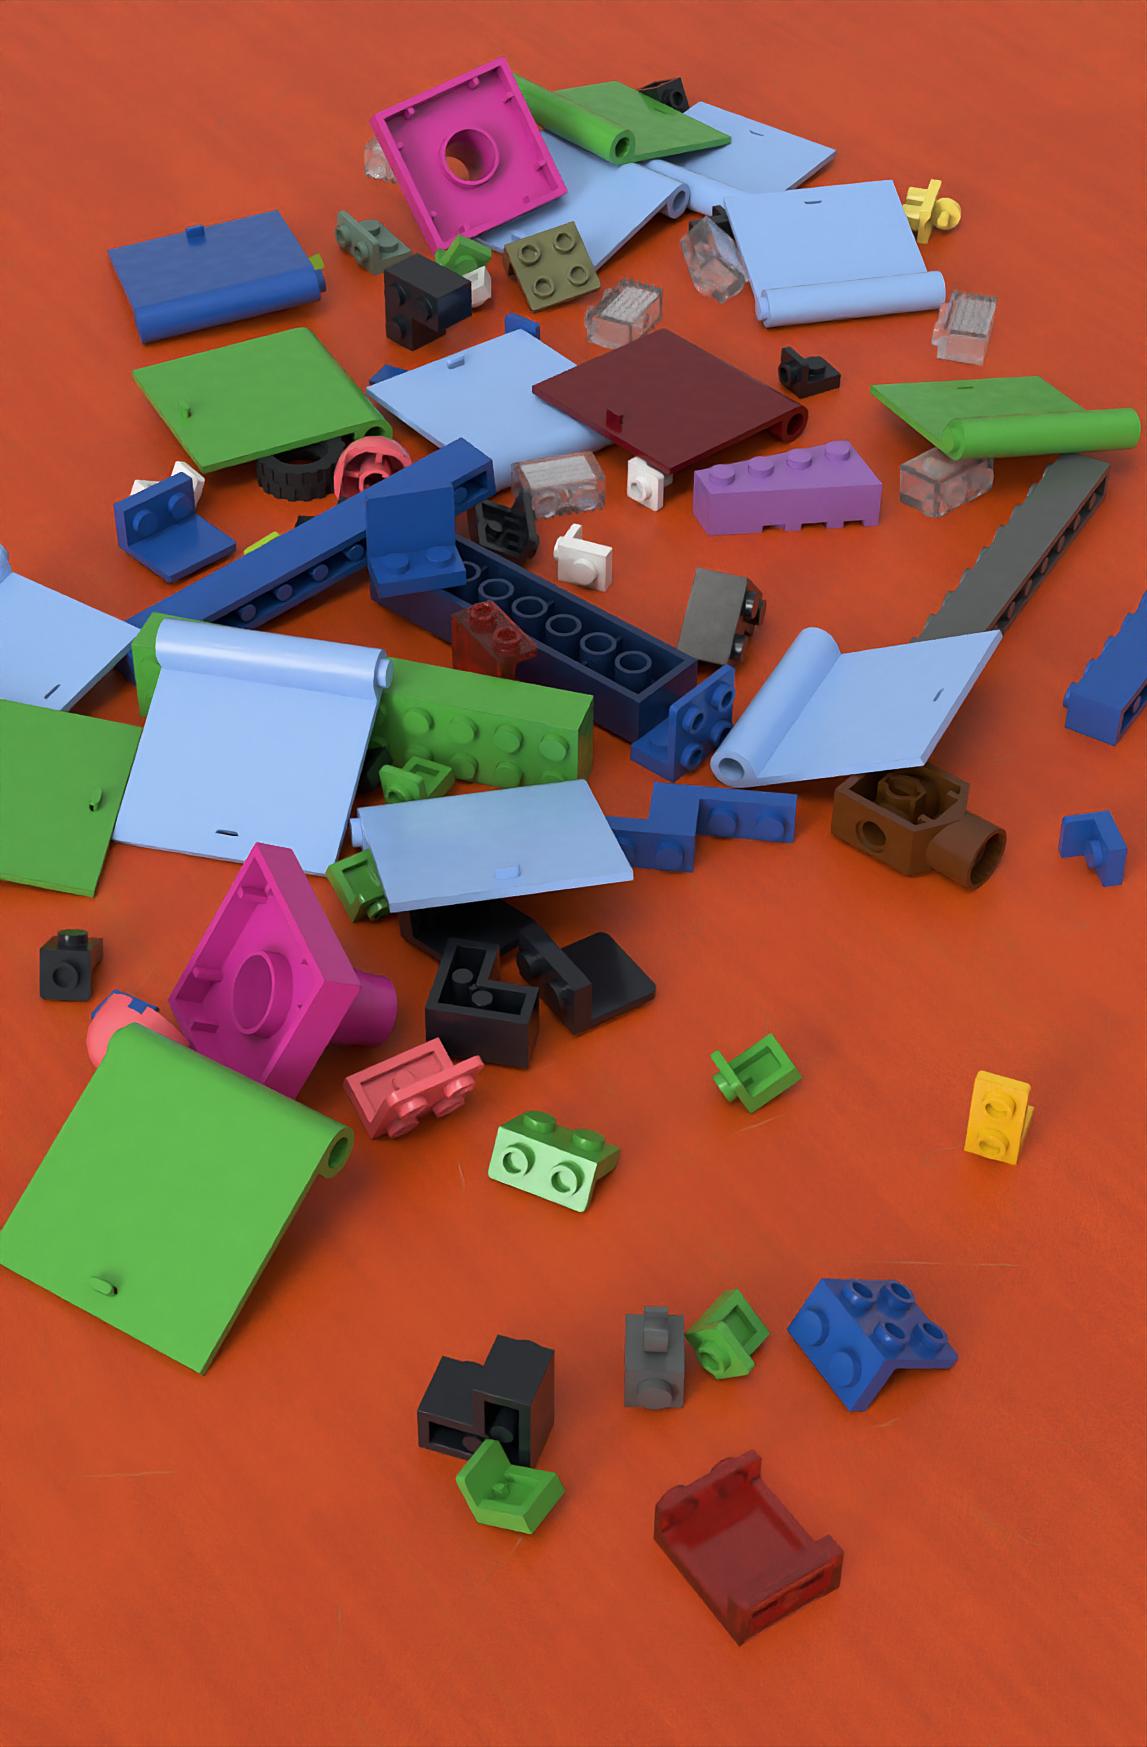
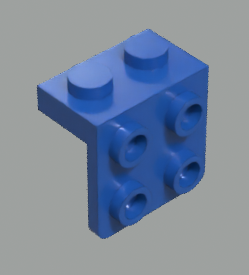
[787,1278,958,1411]

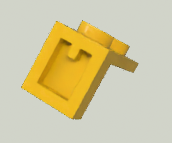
[964,1071,1035,1165]

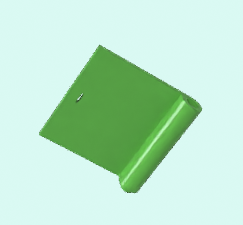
[512,72,731,165]
[131,327,393,474]
[870,376,1141,461]
[0,699,143,898]
[0,1022,354,1376]

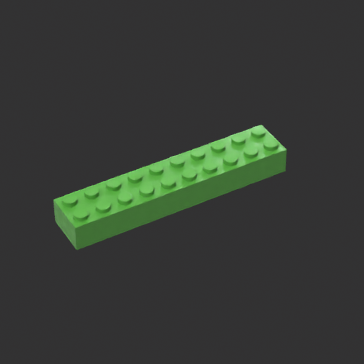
[131,612,594,789]

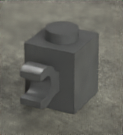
[624,1306,685,1410]

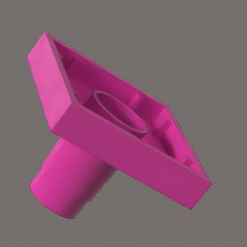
[369,56,568,257]
[168,842,397,1100]

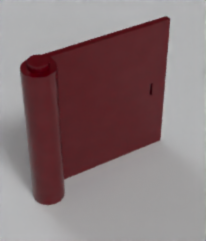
[532,328,809,476]

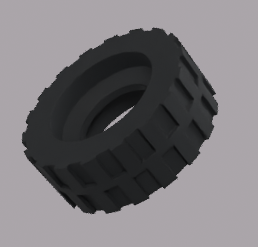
[255,436,345,502]

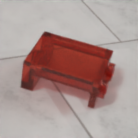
[451,600,538,681]
[653,1449,844,1647]

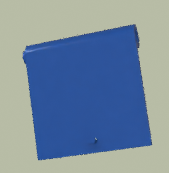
[107,210,326,344]

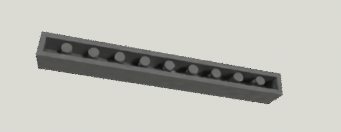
[909,453,1111,643]

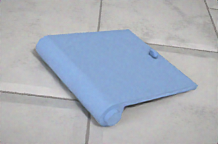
[635,101,837,217]
[472,129,690,271]
[723,180,945,328]
[366,328,614,492]
[0,544,141,712]
[111,618,394,877]
[710,627,1003,788]
[349,779,633,913]

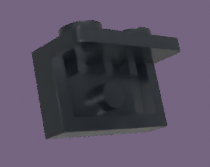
[466,490,539,567]

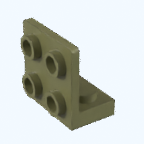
[502,221,601,313]

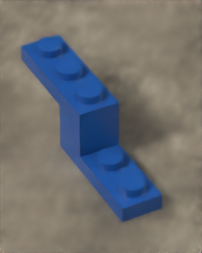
[605,782,797,873]

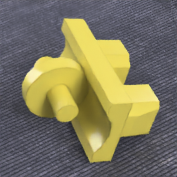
[902,179,962,244]

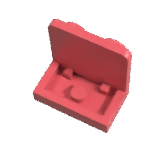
[342,1037,484,1140]

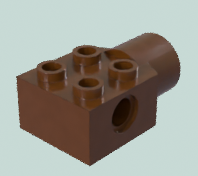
[831,761,1007,890]

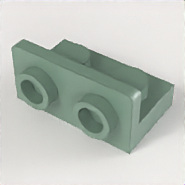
[335,210,412,276]

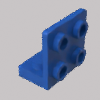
[113,471,237,583]
[364,482,466,599]
[630,664,736,783]

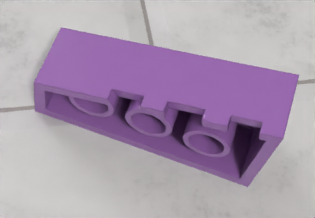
[692,440,883,536]

